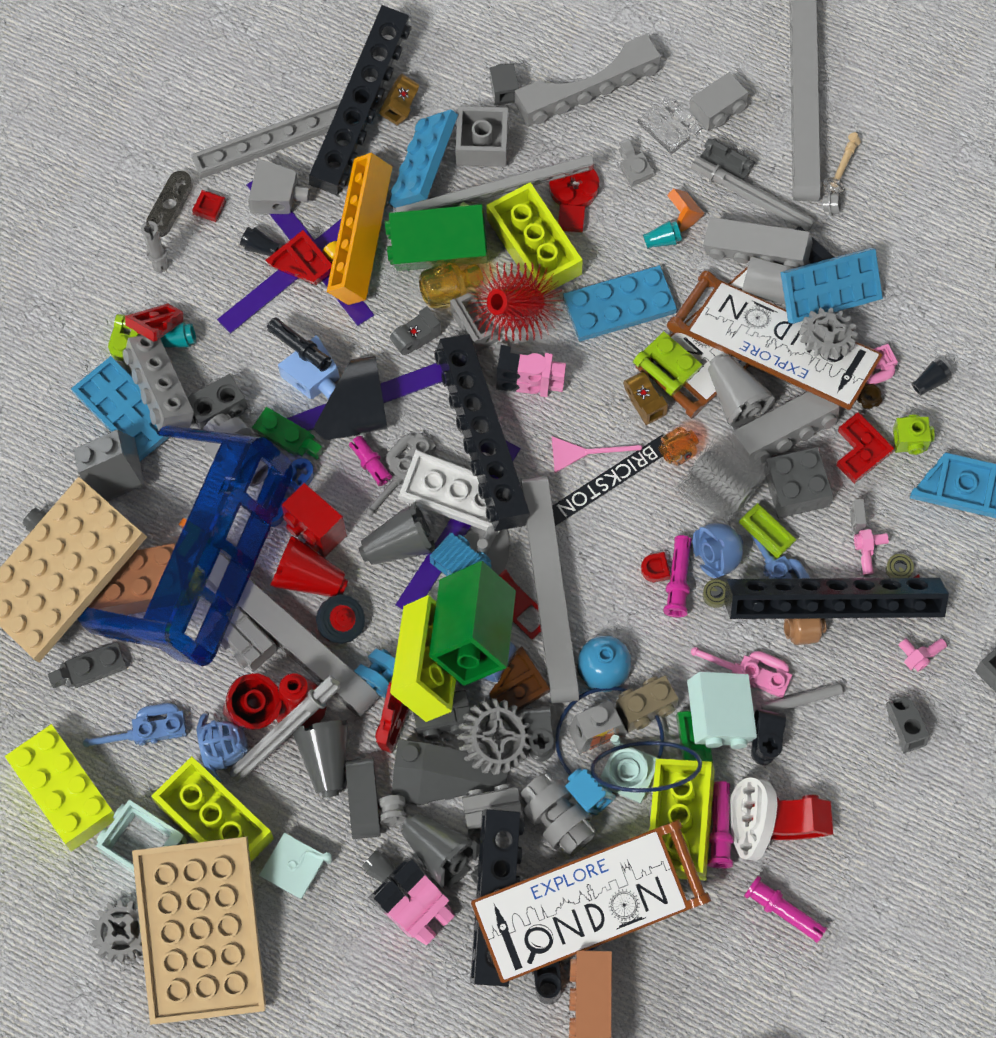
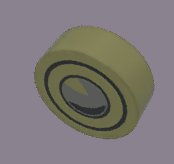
[886,554,914,578]
[703,579,726,608]

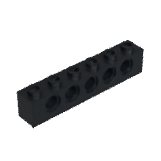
[470,809,524,987]

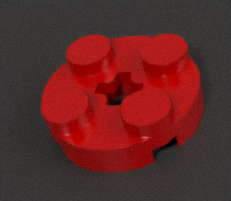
[549,169,600,208]

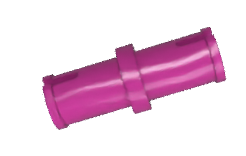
[349,436,392,486]

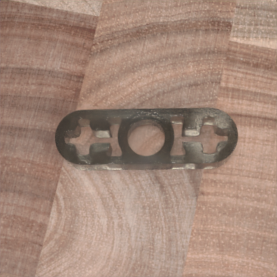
[146,171,193,237]

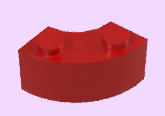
[752,795,833,840]

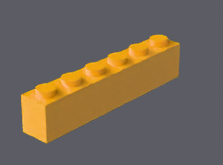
[327,152,392,305]

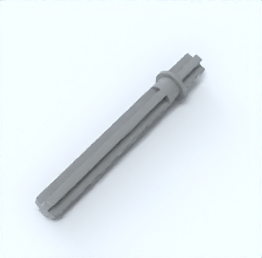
[691,156,814,231]
[229,675,341,782]

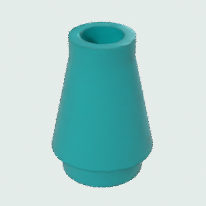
[643,221,682,249]
[160,322,197,348]

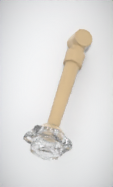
[821,132,861,194]

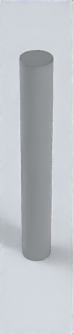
[761,683,843,712]

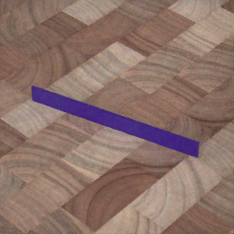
[246,181,374,326]
[217,218,342,334]
[265,363,442,446]
[395,440,521,609]

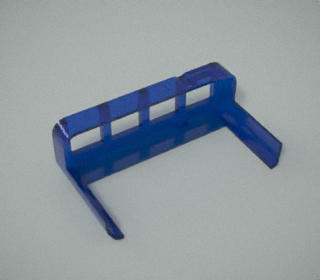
[77,426,293,666]

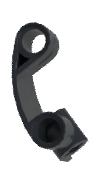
[313,356,388,440]

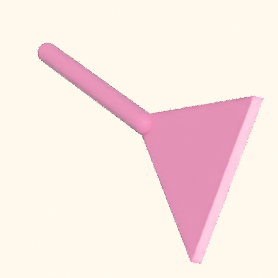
[552,436,642,473]

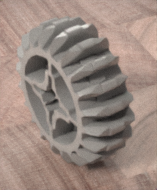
[457,699,533,775]

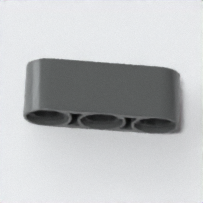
[345,758,381,840]

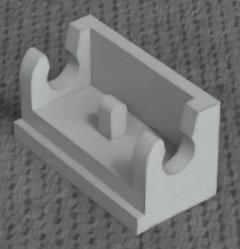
[450,292,499,352]

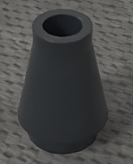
[240,227,280,256]
[912,359,952,396]

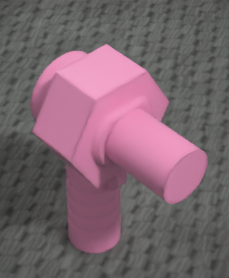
[854,529,889,575]
[898,638,947,672]

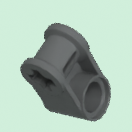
[522,705,554,762]

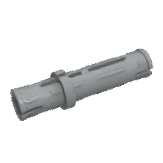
[141,221,169,272]

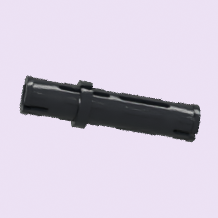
[267,317,332,372]

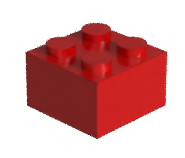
[282,483,347,558]

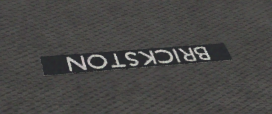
[552,434,674,526]

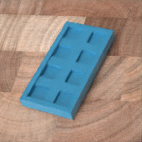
[389,109,458,208]
[780,248,883,324]
[563,265,677,342]
[71,356,176,461]

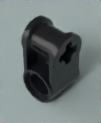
[751,709,786,765]
[532,961,562,1005]

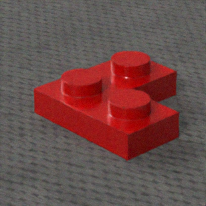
[836,412,894,484]

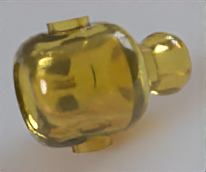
[419,263,484,309]

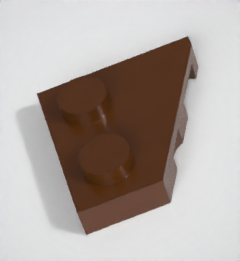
[489,646,550,720]

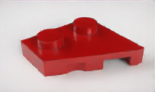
[265,230,332,285]
[125,303,183,342]
[375,682,409,753]

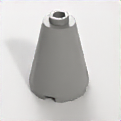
[708,354,775,429]

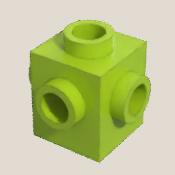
[893,415,935,455]

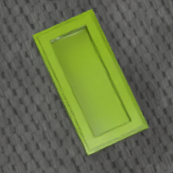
[739,503,797,559]

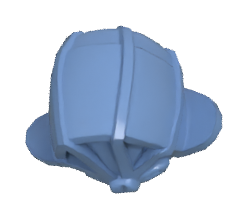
[196,713,248,782]

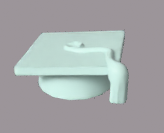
[600,735,659,804]
[259,833,333,900]

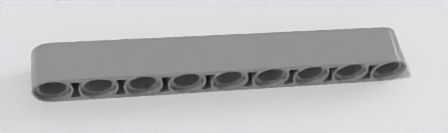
[521,476,579,704]
[187,543,379,717]

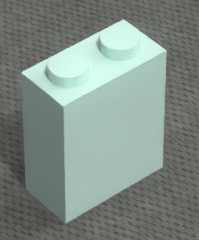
[687,672,757,749]

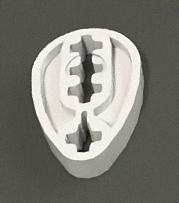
[730,778,777,861]

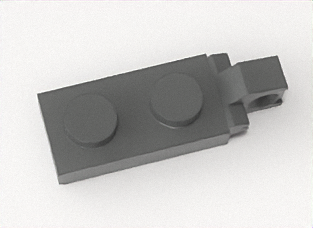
[48,642,127,688]

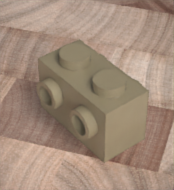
[615,676,679,733]

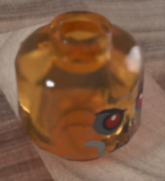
[658,427,699,466]

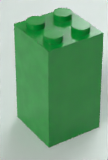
[385,204,488,271]
[429,561,516,686]

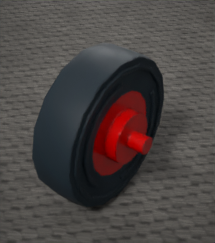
[316,595,365,644]

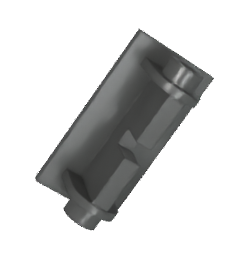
[700,138,756,180]

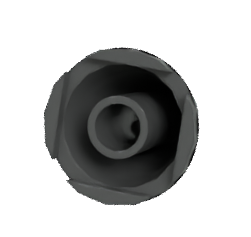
[358,502,436,565]
[293,720,348,798]
[402,814,479,888]

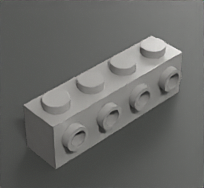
[703,217,813,268]
[123,335,194,434]
[732,392,839,467]

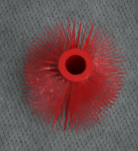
[470,262,564,341]

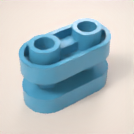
[354,649,396,698]

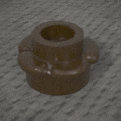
[857,384,882,409]

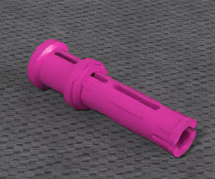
[663,535,692,618]
[708,781,734,869]
[744,876,827,943]

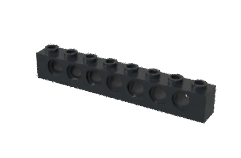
[309,5,412,195]
[434,334,530,531]
[724,578,949,619]

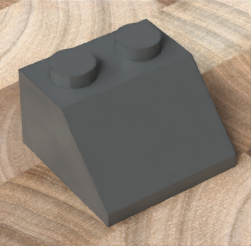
[73,429,145,501]

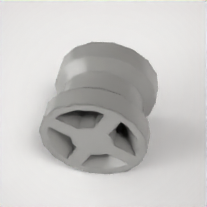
[378,795,407,827]

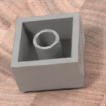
[456,106,508,167]

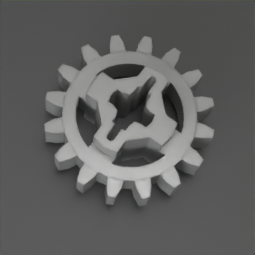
[799,308,858,360]
[89,900,143,964]

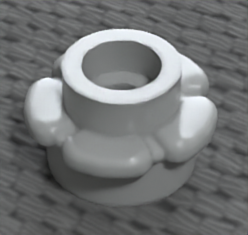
[823,191,841,216]

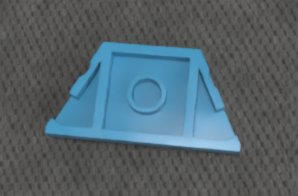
[910,452,996,518]

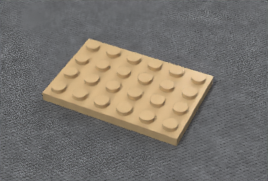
[0,477,147,663]
[132,836,266,1025]

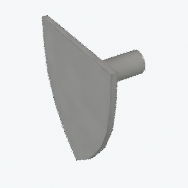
[464,527,510,575]

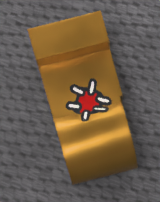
[379,74,419,125]
[623,372,668,425]

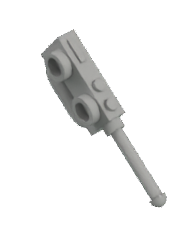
[366,433,436,516]

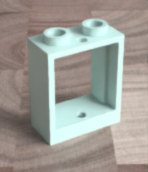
[96,800,188,874]

